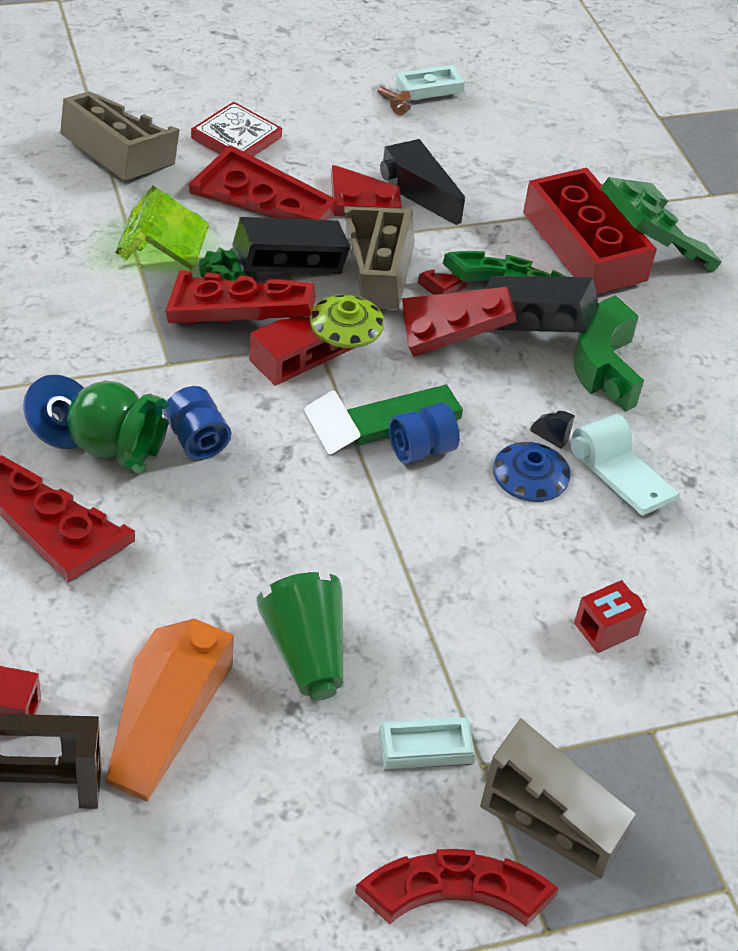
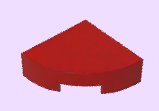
[418,270,467,295]

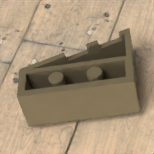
[60,91,180,181]
[344,206,415,309]

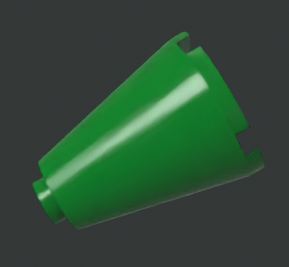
[256,572,344,701]

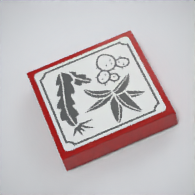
[191,101,283,157]

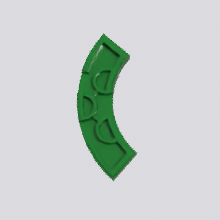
[442,251,567,282]

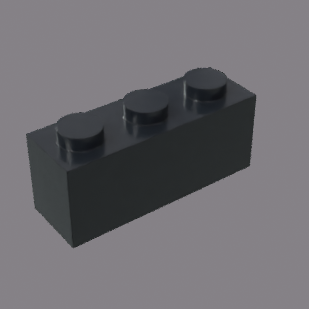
[232,217,351,274]
[485,276,599,333]

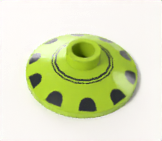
[310,295,384,348]

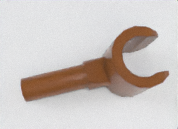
[377,86,411,115]

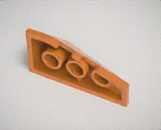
[106,618,234,802]

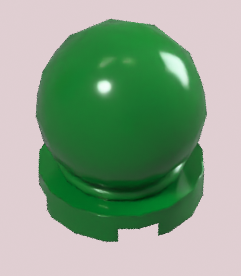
[67,380,169,474]

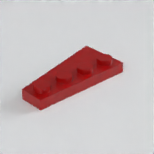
[165,270,316,324]

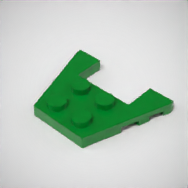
[600,177,722,272]

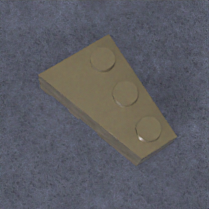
[480,718,636,878]

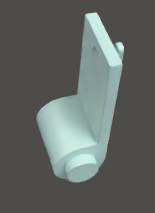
[571,414,680,516]

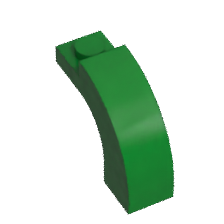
[573,295,644,412]

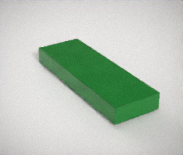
[347,384,463,446]

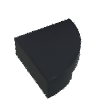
[530,411,575,449]

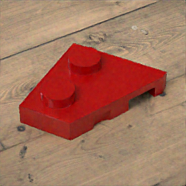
[331,165,402,216]

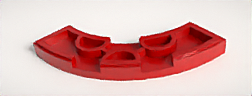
[355,849,559,927]

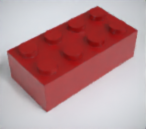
[523,167,657,294]

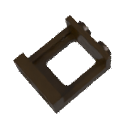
[0,714,102,809]

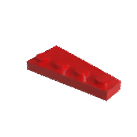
[189,145,338,220]
[0,455,135,582]

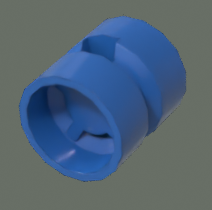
[163,386,232,460]
[388,402,460,464]

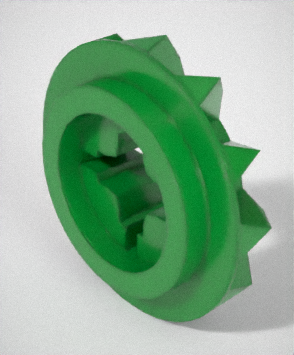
[199,247,255,281]

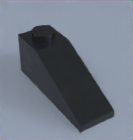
[380,139,466,225]

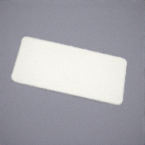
[304,390,360,454]

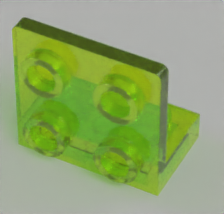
[115,185,209,270]

